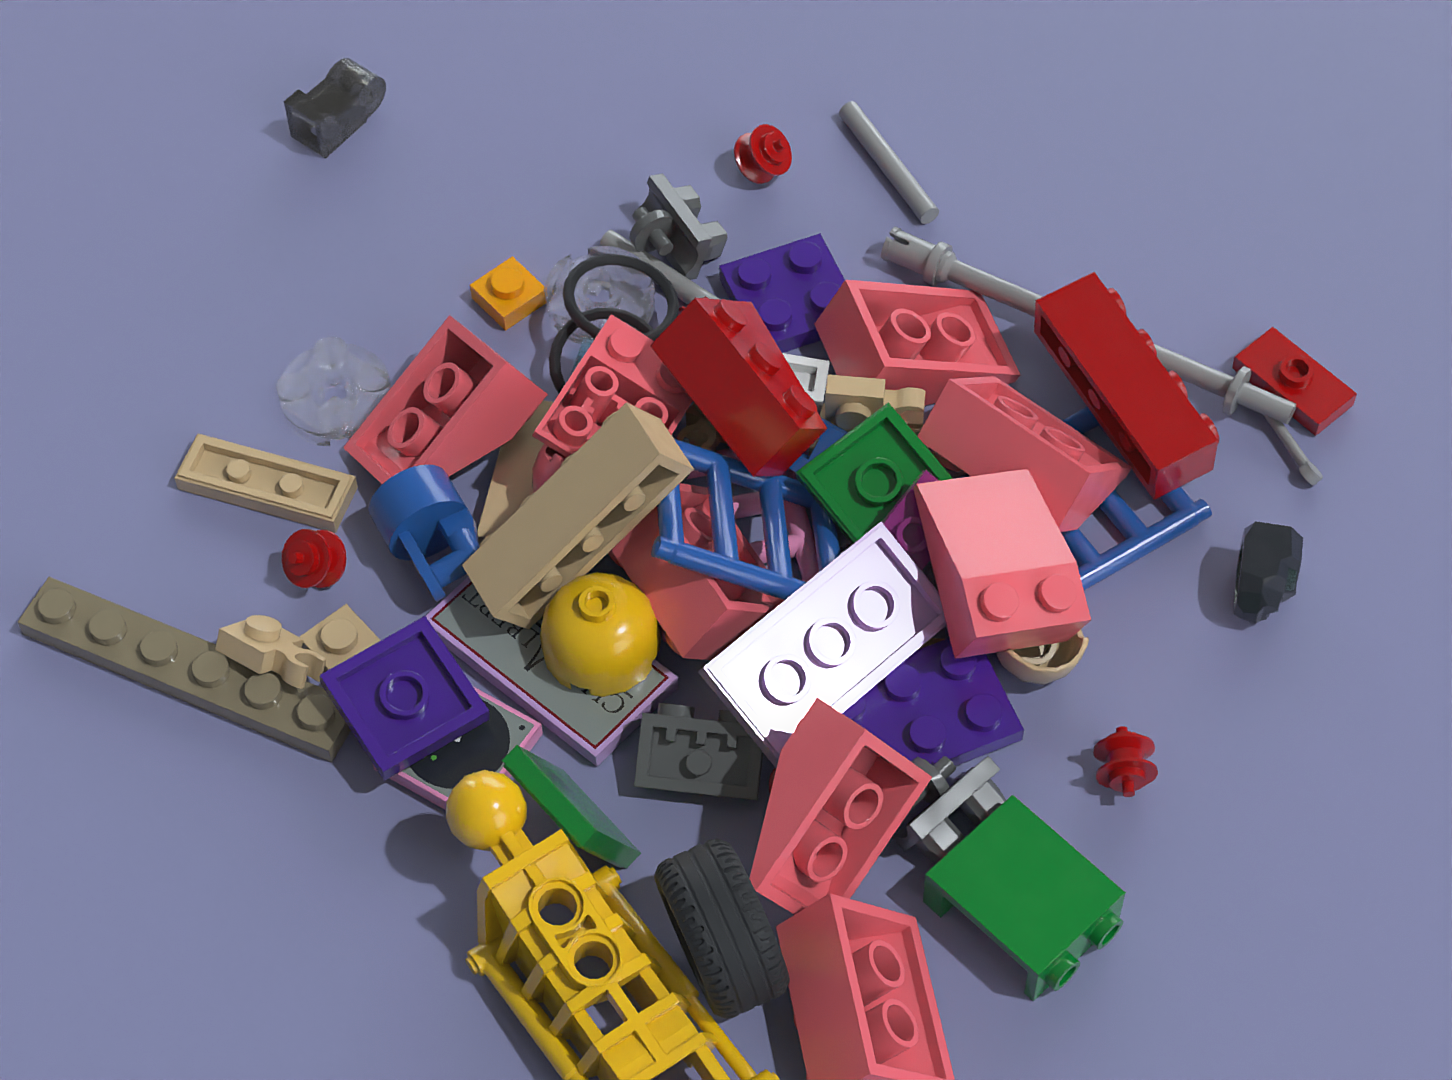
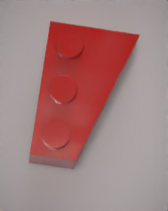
[650,298,827,477]

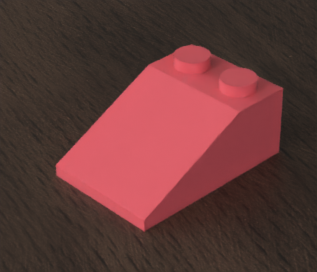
[814,280,1021,406]
[343,315,548,484]
[913,469,1091,659]
[749,697,932,915]

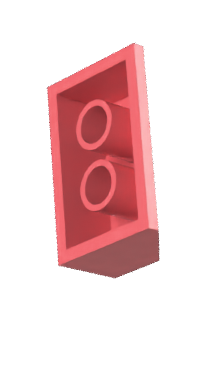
[917,376,1132,532]
[608,483,784,660]
[776,893,955,1080]

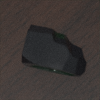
[1233,521,1303,624]

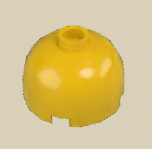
[540,572,661,697]

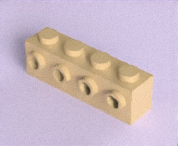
[462,402,694,629]

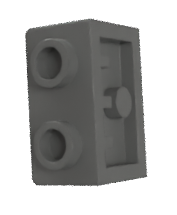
[634,703,763,801]

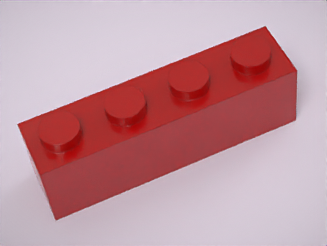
[1034,272,1219,500]

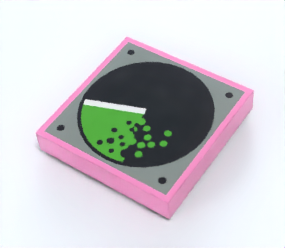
[373,686,543,810]

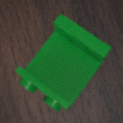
[923,795,1126,1001]

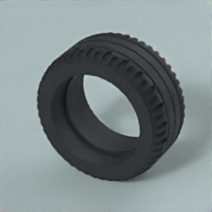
[654,838,790,1019]

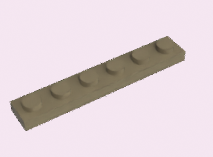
[17,576,351,762]

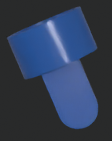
[368,465,479,602]

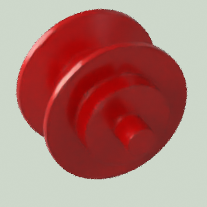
[734,124,792,184]
[281,529,347,588]
[1093,726,1158,797]

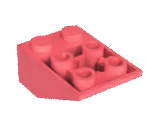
[532,314,693,457]

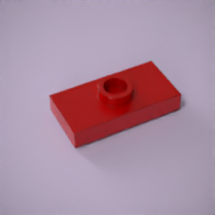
[1232,327,1357,436]

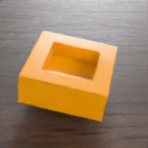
[470,256,548,331]

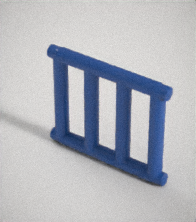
[958,407,1212,591]
[651,439,840,600]

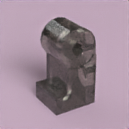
[283,58,386,158]

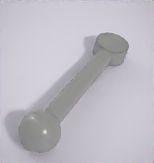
[1255,411,1323,486]

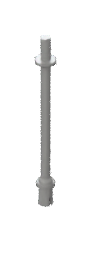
[881,227,1297,424]

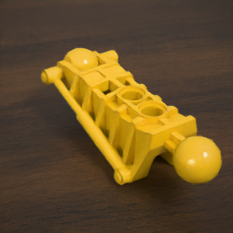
[446,770,780,1080]

